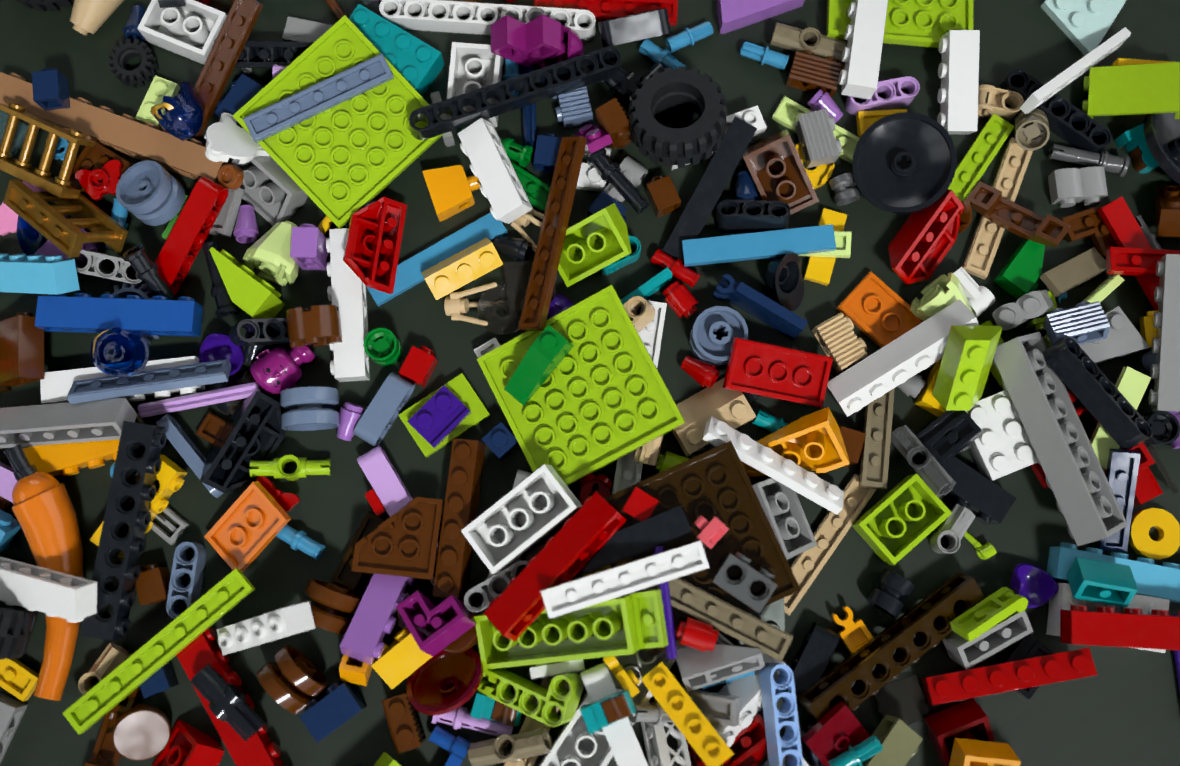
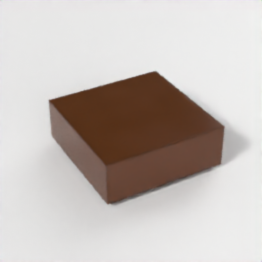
[195,412,228,444]

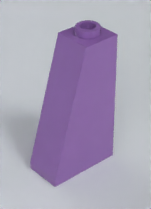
[716,0,805,34]

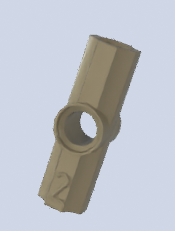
[770,22,847,63]
[468,728,552,766]

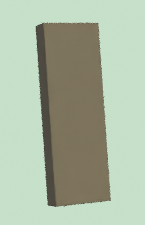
[1040,247,1107,297]

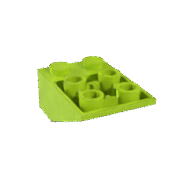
[210,247,285,327]

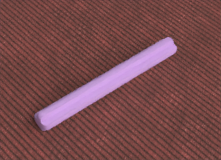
[137,382,261,418]

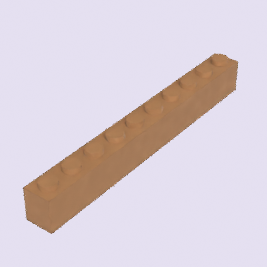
[0,72,232,184]

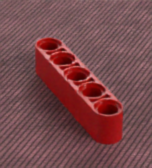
[155,177,229,295]

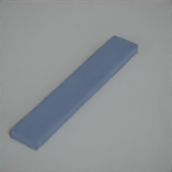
[243,53,394,143]
[67,359,232,404]

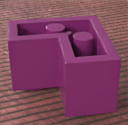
[491,14,562,68]
[396,590,476,656]

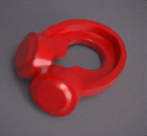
[579,474,613,505]

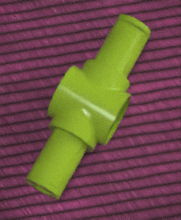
[249,455,331,481]

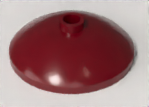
[406,648,483,715]

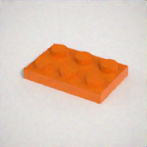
[204,481,291,573]

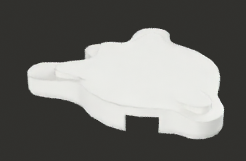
[204,113,270,164]

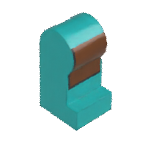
[1114,123,1159,174]
[580,689,637,734]
[470,691,523,726]

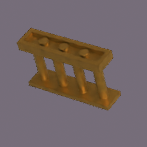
[0,102,95,199]
[3,180,128,258]

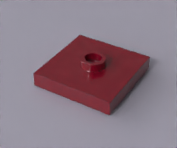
[801,701,871,766]

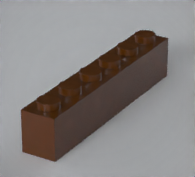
[432,438,486,599]

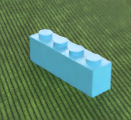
[0,253,80,295]

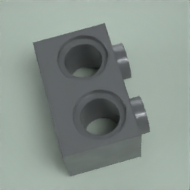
[711,551,778,613]

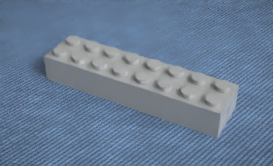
[992,331,1128,546]

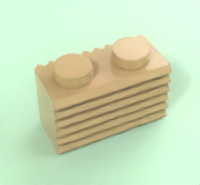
[811,312,868,373]

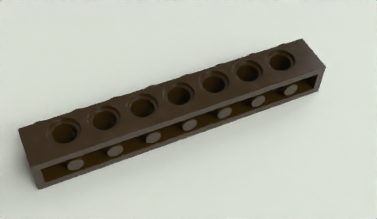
[797,572,985,725]

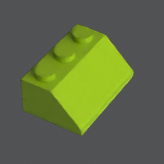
[558,203,632,287]
[932,325,1002,411]

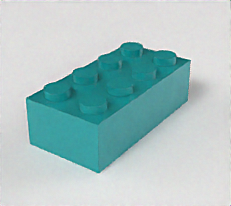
[348,4,445,97]

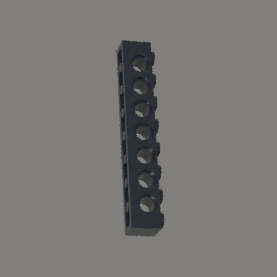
[81,421,166,641]

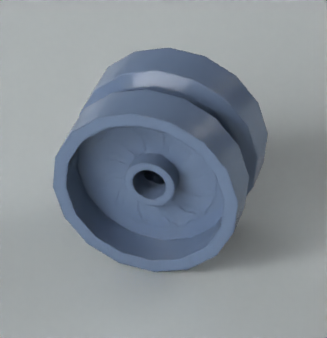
[115,160,185,226]
[689,306,748,367]
[280,387,340,431]

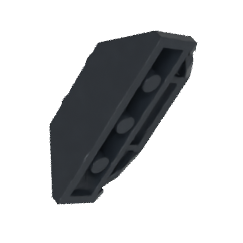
[200,390,286,493]

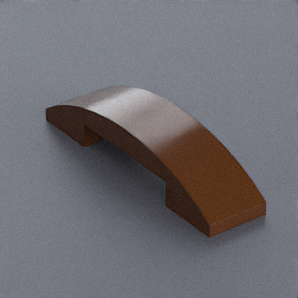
[966,181,1072,247]
[84,687,140,766]

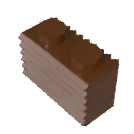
[786,50,844,98]
[595,98,632,149]
[382,691,426,754]

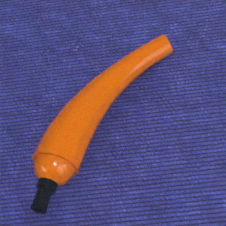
[4,444,84,701]

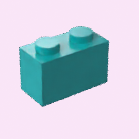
[1067,557,1138,608]

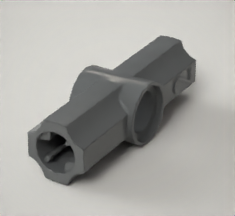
[891,425,956,498]

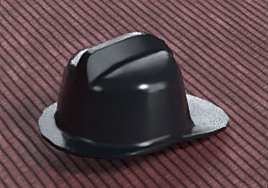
[765,252,804,311]

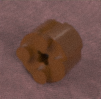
[286,305,342,348]

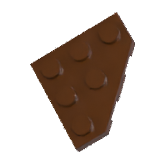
[351,497,443,580]

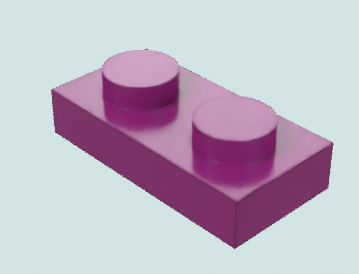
[574,124,613,154]

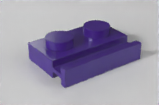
[407,386,471,448]

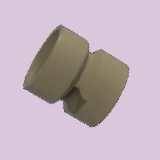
[1014,108,1050,151]

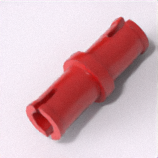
[650,249,701,288]

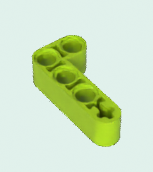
[477,668,584,727]

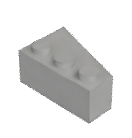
[1079,306,1150,363]

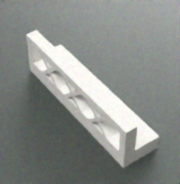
[641,702,691,766]

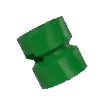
[363,328,403,367]

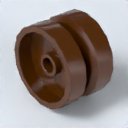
[299,578,362,635]
[257,644,327,714]

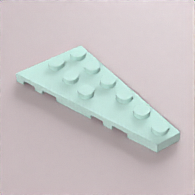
[1040,0,1126,56]

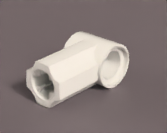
[953,266,995,318]

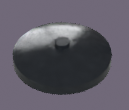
[852,112,957,214]
[1143,113,1180,184]

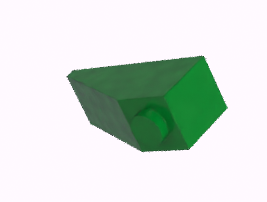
[993,239,1045,299]
[504,325,574,406]

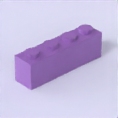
[340,574,415,665]

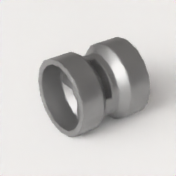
[829,173,860,206]

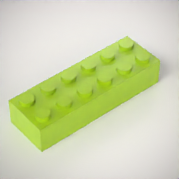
[474,592,640,670]

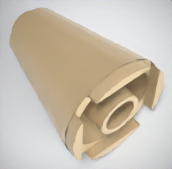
[70,0,124,36]

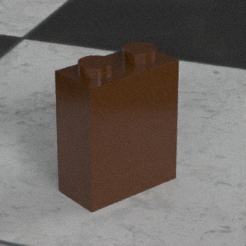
[0,312,44,387]

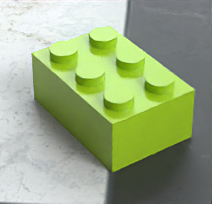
[852,473,952,565]

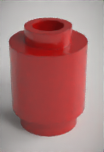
[662,281,699,319]
[676,617,719,652]

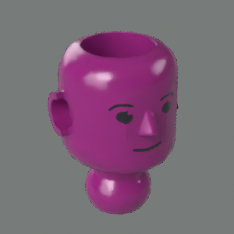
[250,345,315,396]

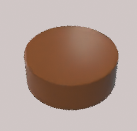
[218,164,244,190]

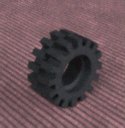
[108,38,159,88]

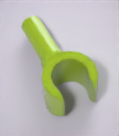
[963,531,997,560]

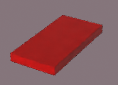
[723,337,833,408]

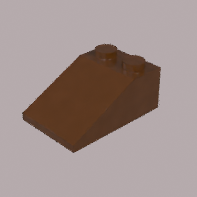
[743,129,819,215]

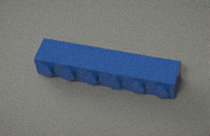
[35,293,203,337]

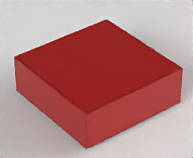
[622,487,659,521]
[365,489,388,517]

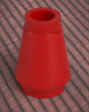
[681,356,720,388]

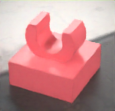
[694,515,729,549]

